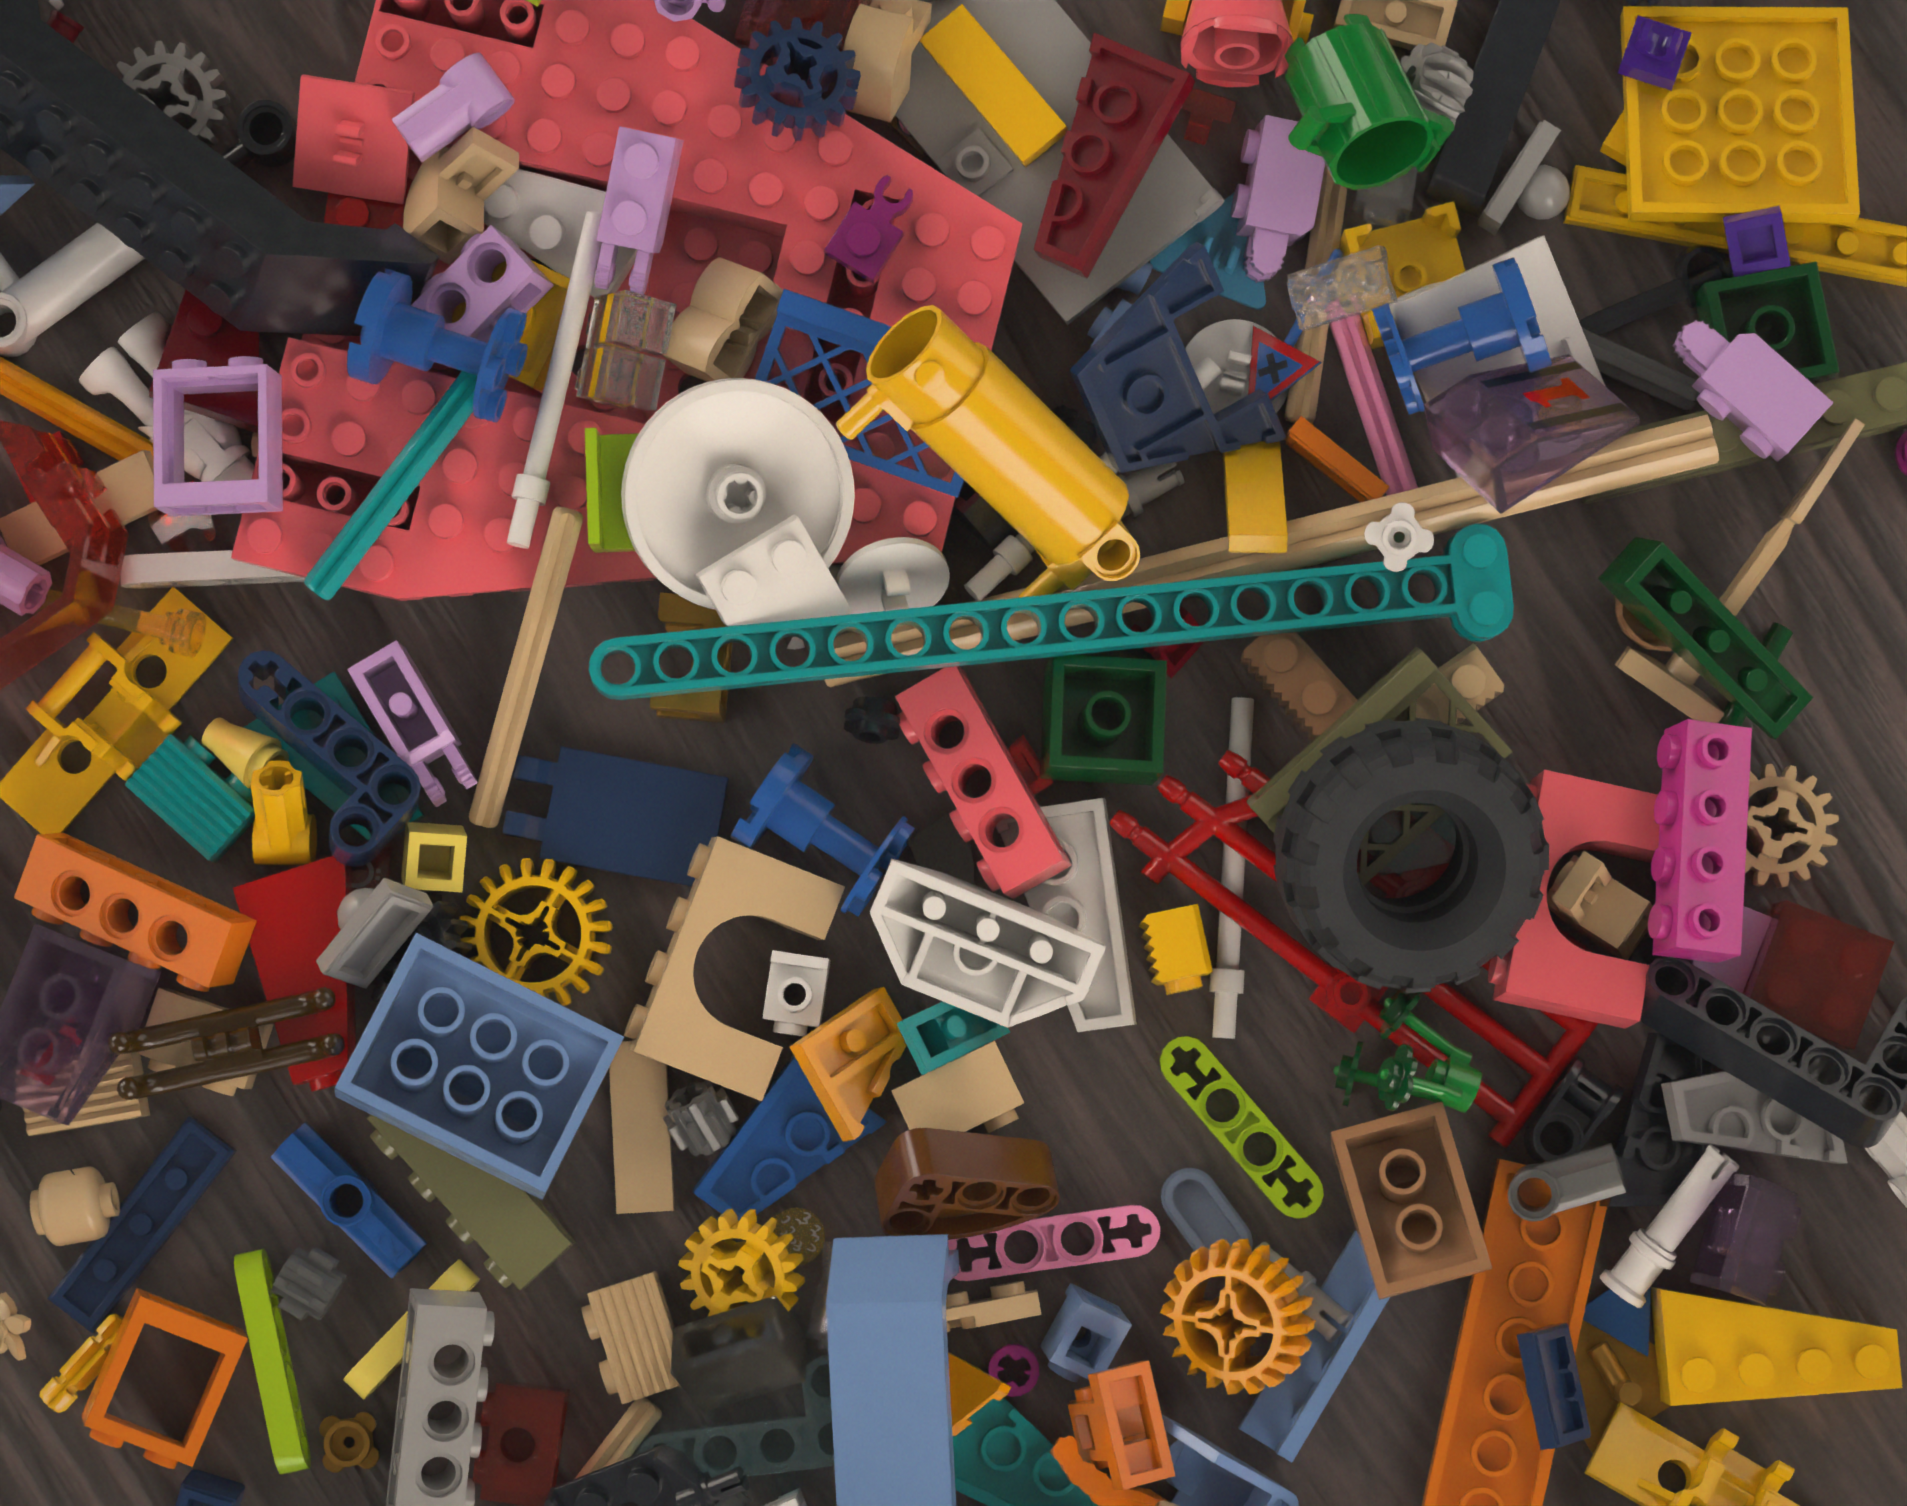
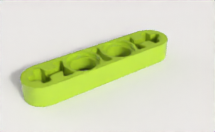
[1159,1036,1324,1219]
[234,1248,311,1475]

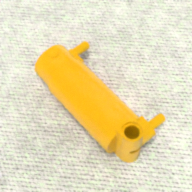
[836,305,1140,598]

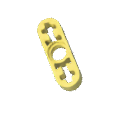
[343,1259,480,1400]

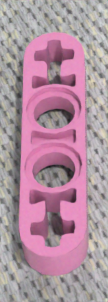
[948,1205,1160,1281]

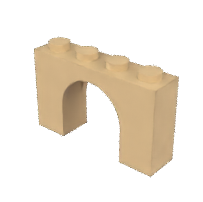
[624,836,845,1101]

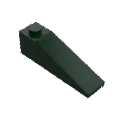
[1598,537,1814,740]

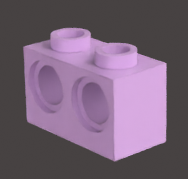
[411,225,554,342]

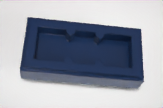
[1517,1323,1591,1450]

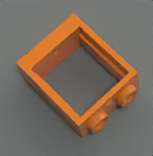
[81,1288,248,1469]

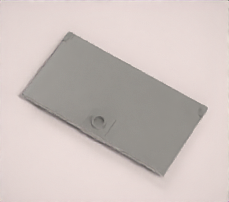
[841,0,1224,325]

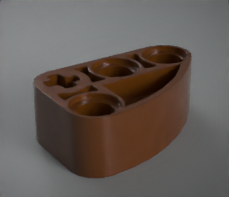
[874,1128,1060,1240]

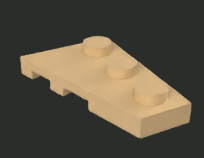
[946,1281,1042,1332]

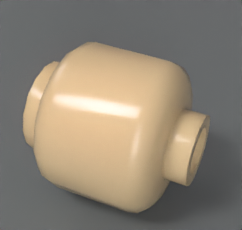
[30,1166,120,1246]

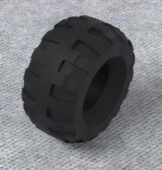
[1273,717,1549,993]

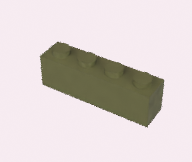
[367,1115,576,1290]

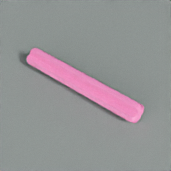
[1329,307,1418,496]

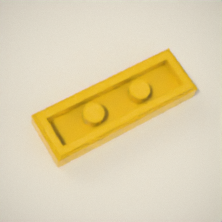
[919,4,1069,168]
[1223,441,1288,553]

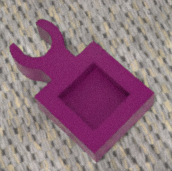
[824,175,913,284]

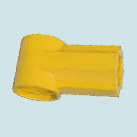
[251,761,317,865]

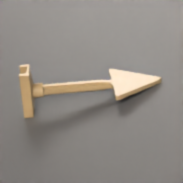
[1615,418,1865,723]

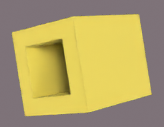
[401,822,467,893]

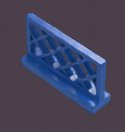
[755,289,964,498]

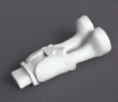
[79,311,255,482]

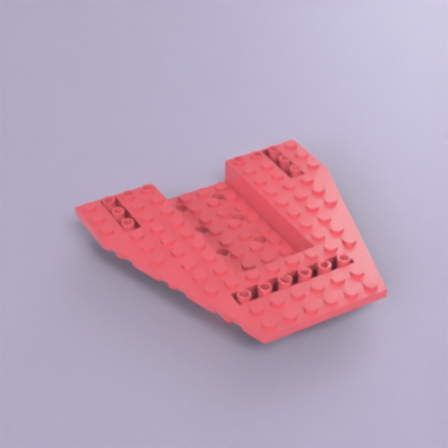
[231,0,1022,601]

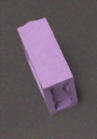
[153,356,283,517]

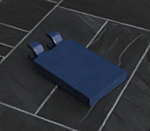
[502,746,729,887]

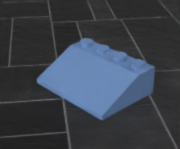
[335,933,624,1200]

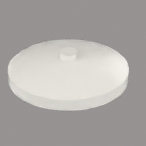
[621,378,855,609]

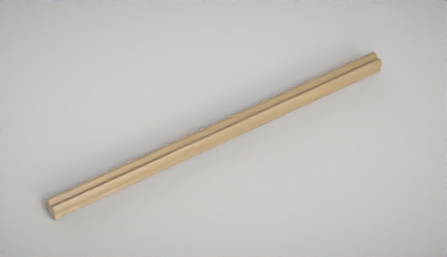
[825,414,1719,688]

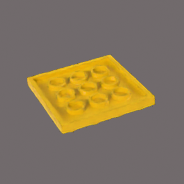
[1620,6,1860,223]

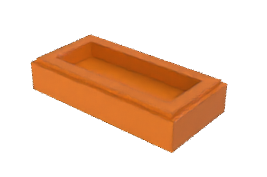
[1285,416,1389,503]

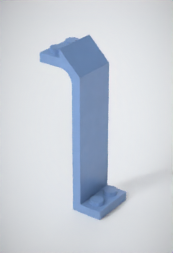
[826,1234,959,1506]

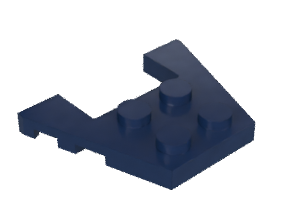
[1070,242,1286,473]

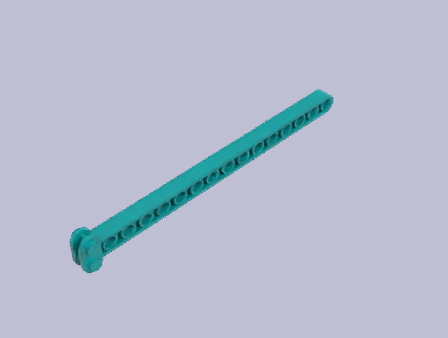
[589,523,1514,700]

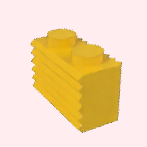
[1139,904,1213,995]

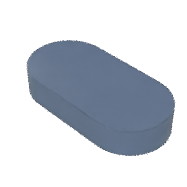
[1160,1168,1253,1251]

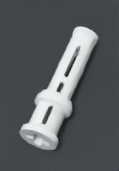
[1600,1144,1739,1308]

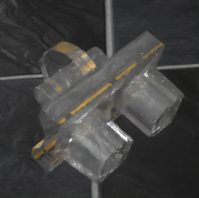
[1287,245,1398,331]

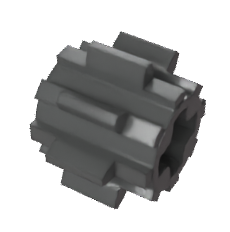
[663,1080,739,1156]
[271,1247,347,1320]

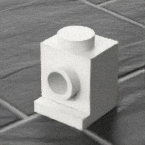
[762,950,831,1037]

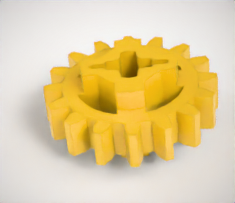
[678,1208,805,1335]

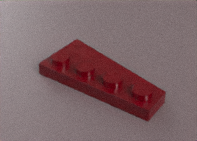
[1033,32,1195,279]

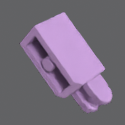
[1231,115,1325,283]
[595,126,684,297]
[1672,320,1834,462]
[347,640,478,807]

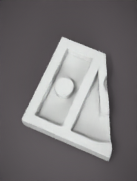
[695,515,853,627]

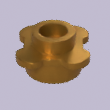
[319,1412,380,1473]

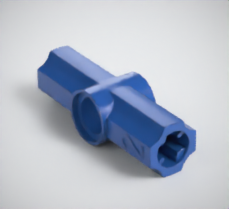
[271,1122,428,1279]

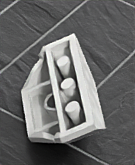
[870,859,1106,1028]

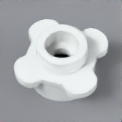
[1364,502,1434,572]

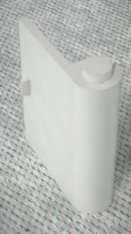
[1388,235,1620,478]

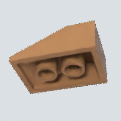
[1331,1101,1492,1300]

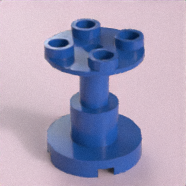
[1372,257,1552,415]
[347,268,528,423]
[731,743,915,917]

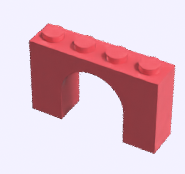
[1488,769,1659,1029]

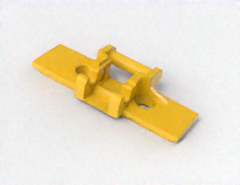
[0,586,234,834]
[1584,1402,1800,1506]

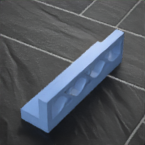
[1238,1231,1390,1463]

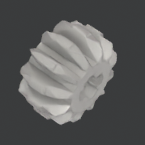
[1401,42,1474,127]

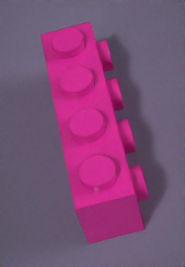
[1648,719,1752,963]

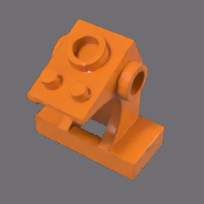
[1067,1361,1176,1490]

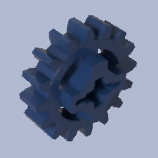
[734,17,861,141]

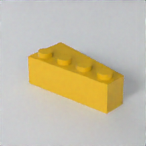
[1651,1287,1903,1406]

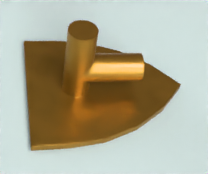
[1575,1320,1670,1454]

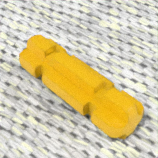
[39,1313,123,1413]

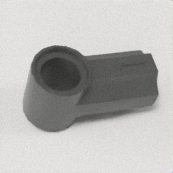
[1508,1143,1627,1221]

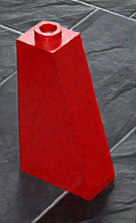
[233,856,356,1092]

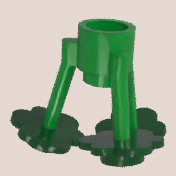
[1333,990,1482,1113]

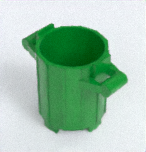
[1285,14,1455,190]

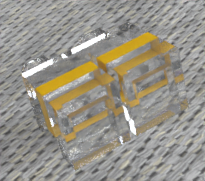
[575,290,677,411]

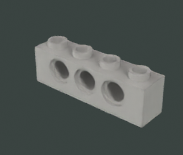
[386,1288,495,1506]

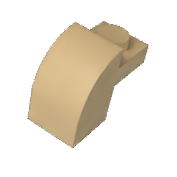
[843,0,932,122]
[403,127,519,265]
[1547,851,1652,960]

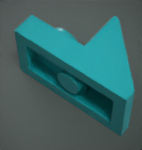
[896,1001,1010,1075]

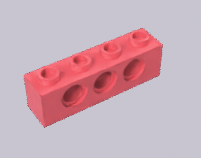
[895,666,1072,899]

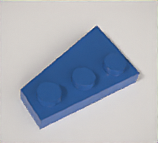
[692,1054,887,1221]

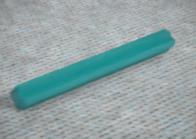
[304,371,477,600]

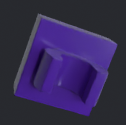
[1618,15,1692,91]
[1722,206,1791,277]

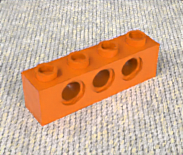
[14,833,257,992]

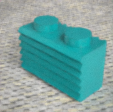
[125,734,255,863]

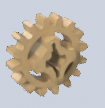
[1745,764,1839,888]

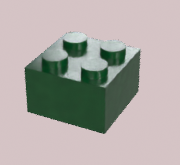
[1694,261,1840,384]
[1040,655,1167,786]

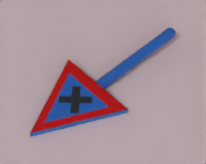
[1248,249,1343,402]

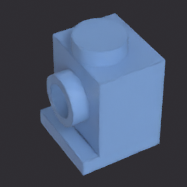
[1040,1283,1132,1382]

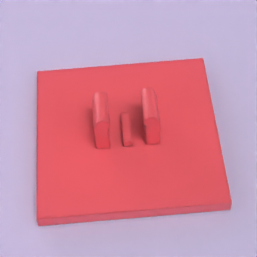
[292,74,415,204]

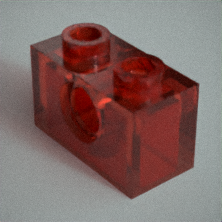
[473,1380,570,1506]

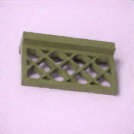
[1246,647,1513,885]

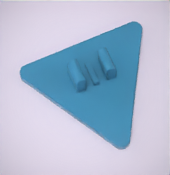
[1150,193,1266,310]

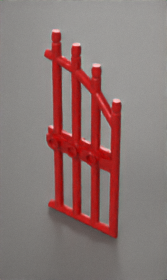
[1109,750,1599,1149]

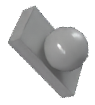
[1478,120,1570,236]
[316,878,434,989]

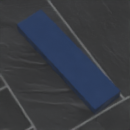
[47,1116,237,1333]

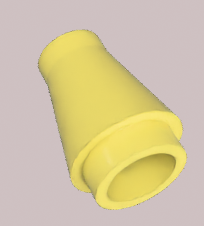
[202,718,289,789]

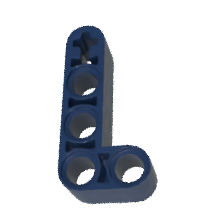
[238,650,421,867]

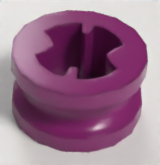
[988,1343,1039,1397]

